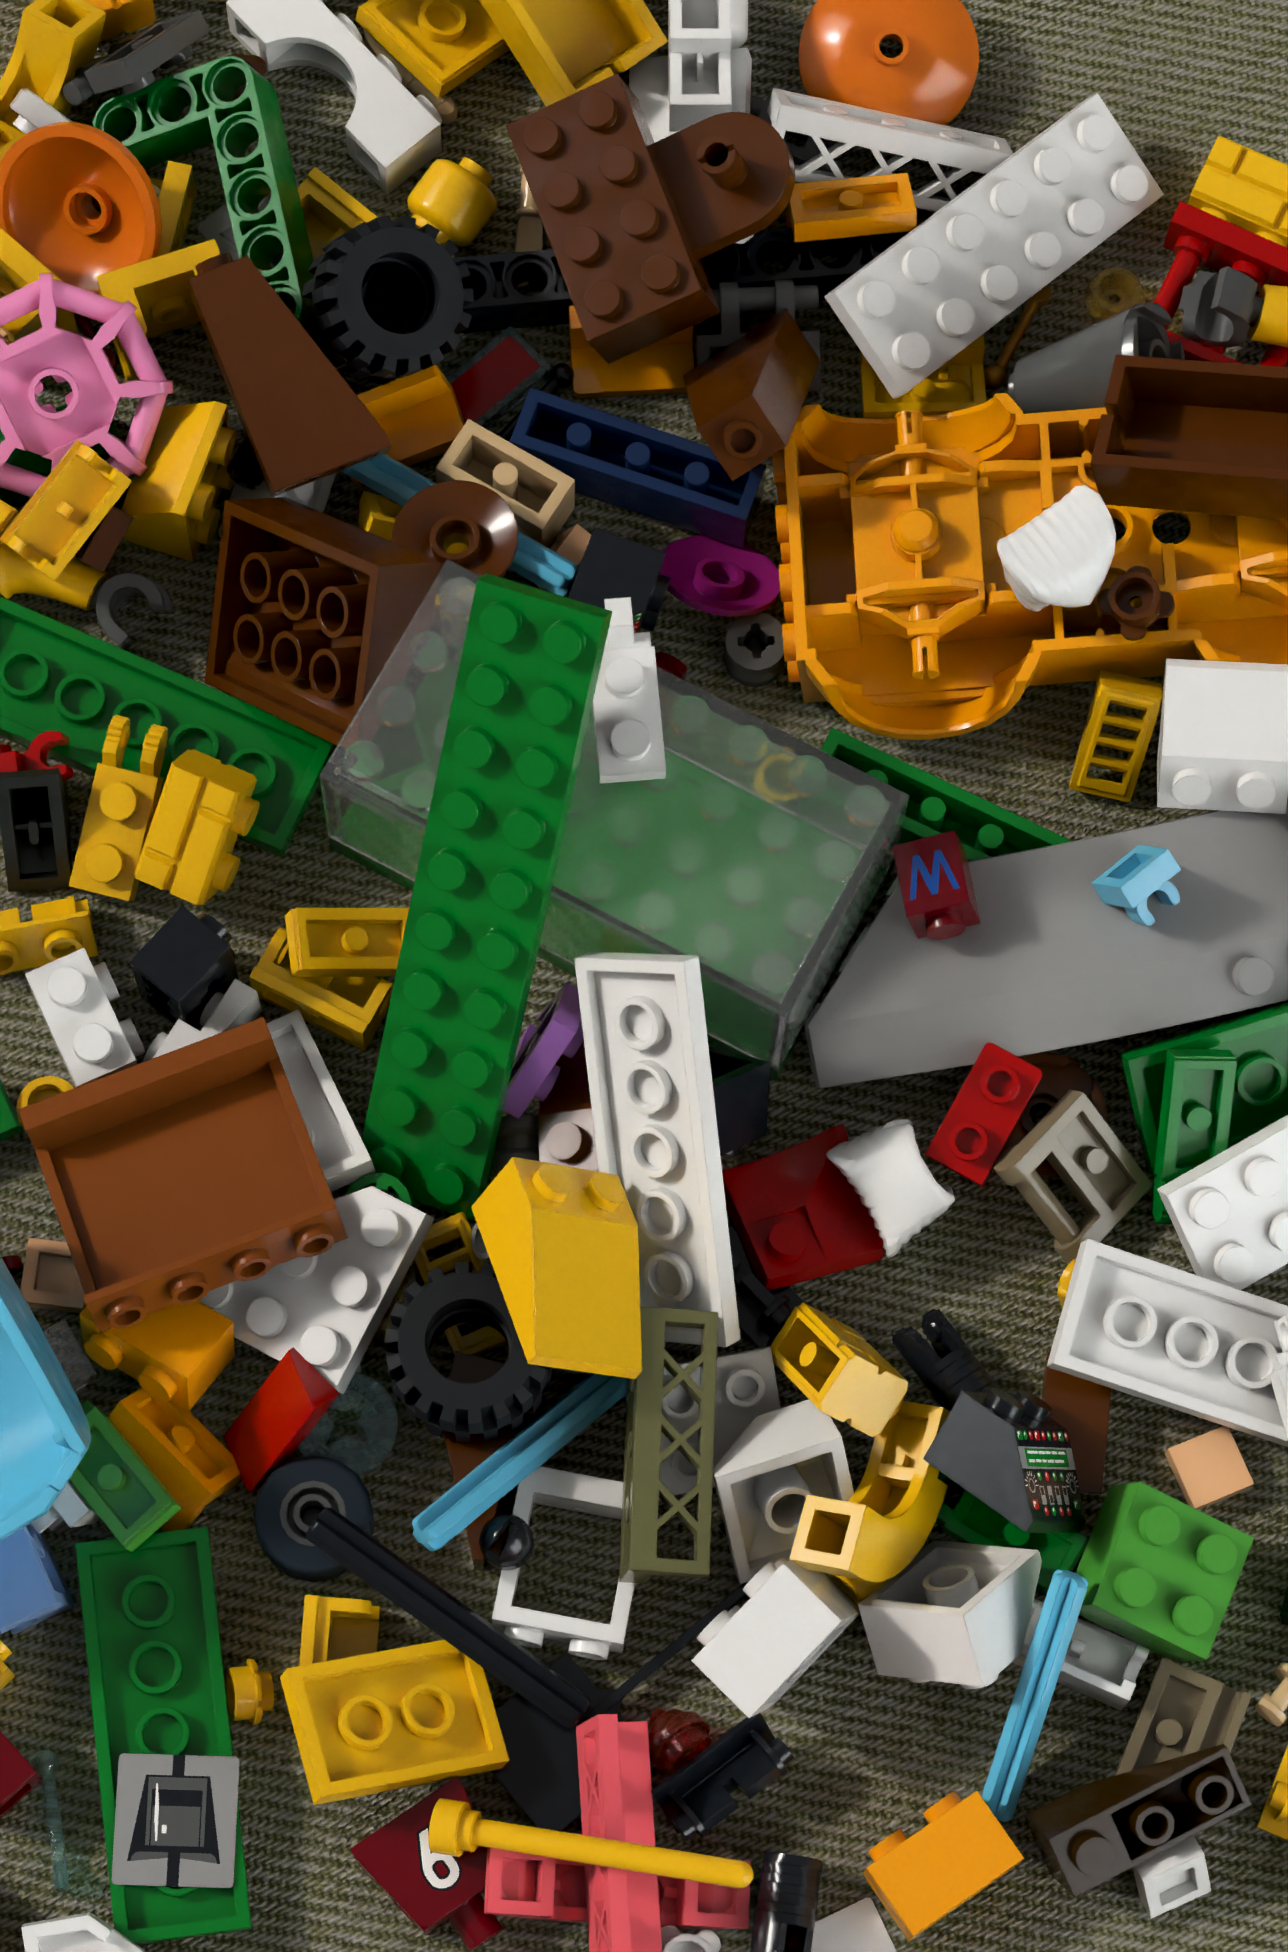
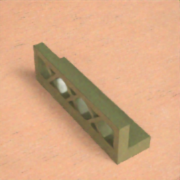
[619,1306,718,1584]

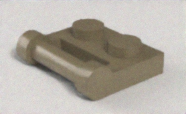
[993,1089,1153,1263]

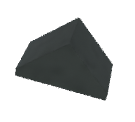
[0,768,72,892]

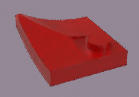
[722,1124,885,1291]

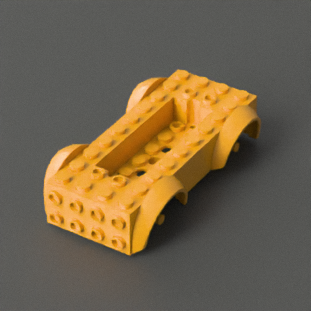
[772,393,1288,740]

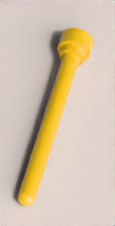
[428,1798,754,1888]

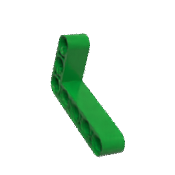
[93,56,316,334]

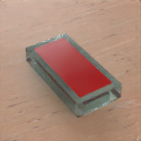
[446,325,552,430]

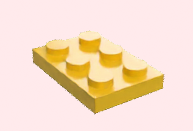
[280,1640,509,1805]

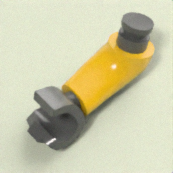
[1179,266,1288,348]
[0,542,175,650]

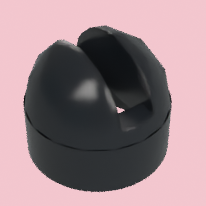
[479,1514,534,1570]

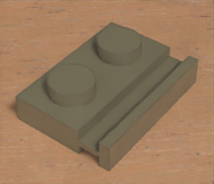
[1114,1657,1252,1776]

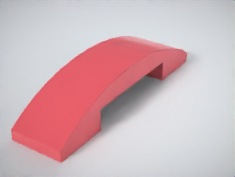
[484,1848,751,1930]

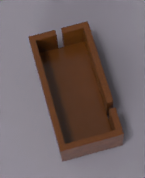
[1090,354,1288,520]

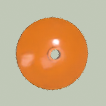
[798,0,979,126]
[0,122,162,295]

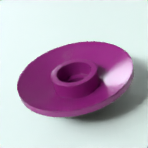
[660,535,780,616]

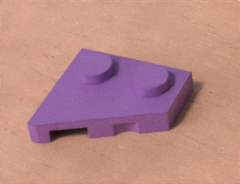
[503,982,584,1119]

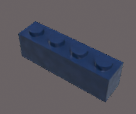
[509,387,766,548]

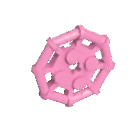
[0,273,174,498]

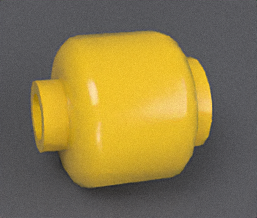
[407,157,497,248]

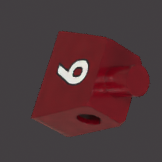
[350,1776,503,1952]

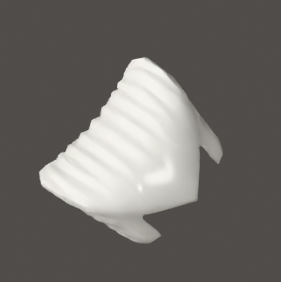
[997,485,1116,612]
[826,1119,955,1258]

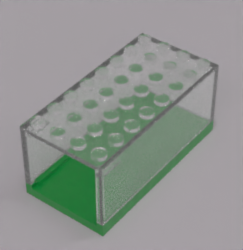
[319,559,909,1081]

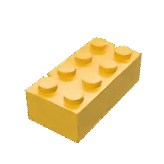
[480,0,668,107]

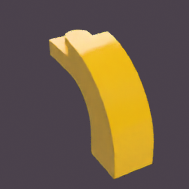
[0,0,106,162]
[789,1401,950,1582]

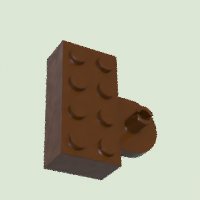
[506,73,795,364]

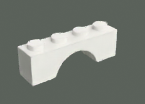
[226,0,442,195]

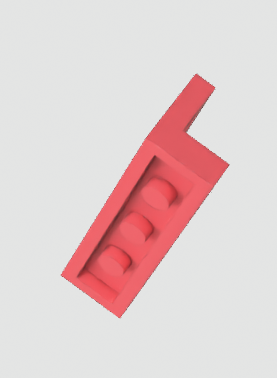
[576,1714,662,1952]

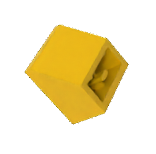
[121,401,237,562]

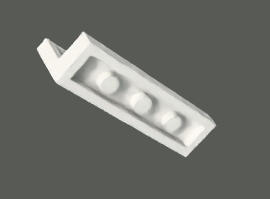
[767,88,1014,212]

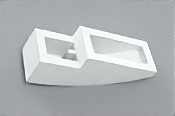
[668,0,732,132]

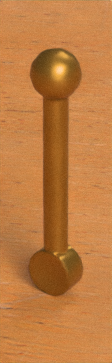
[984,284,1051,389]

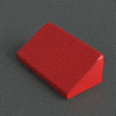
[223,1347,340,1493]

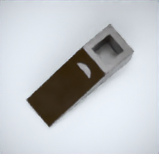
[1024,1744,1252,1898]

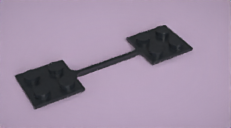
[491,1482,857,1831]

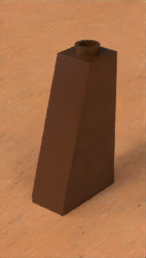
[187,253,391,498]
[683,308,820,481]

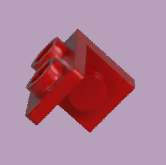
[925,1043,1042,1188]

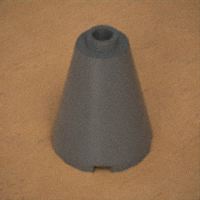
[1008,302,1185,414]

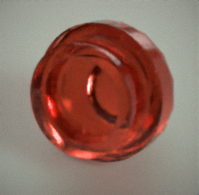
[648,1709,713,1775]

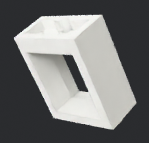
[492,1466,636,1660]

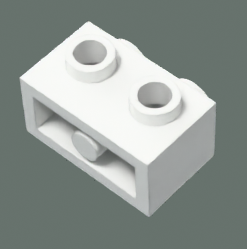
[25,948,146,1088]

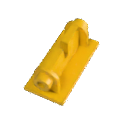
[0,895,99,975]

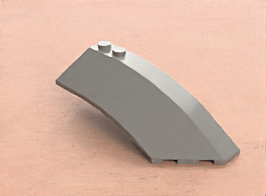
[804,806,1288,1088]

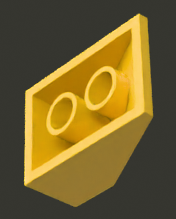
[471,1157,642,1379]

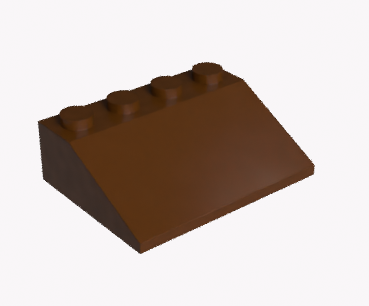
[205,497,441,755]

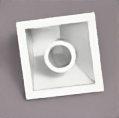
[713,1399,854,1584]

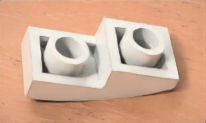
[143,979,262,1062]

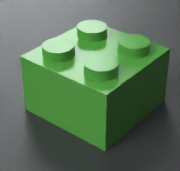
[1076,1482,1254,1662]

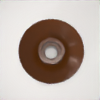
[392,480,518,597]

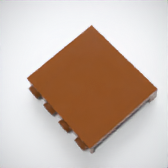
[18,1017,348,1333]

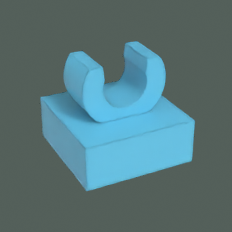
[1091,844,1181,926]

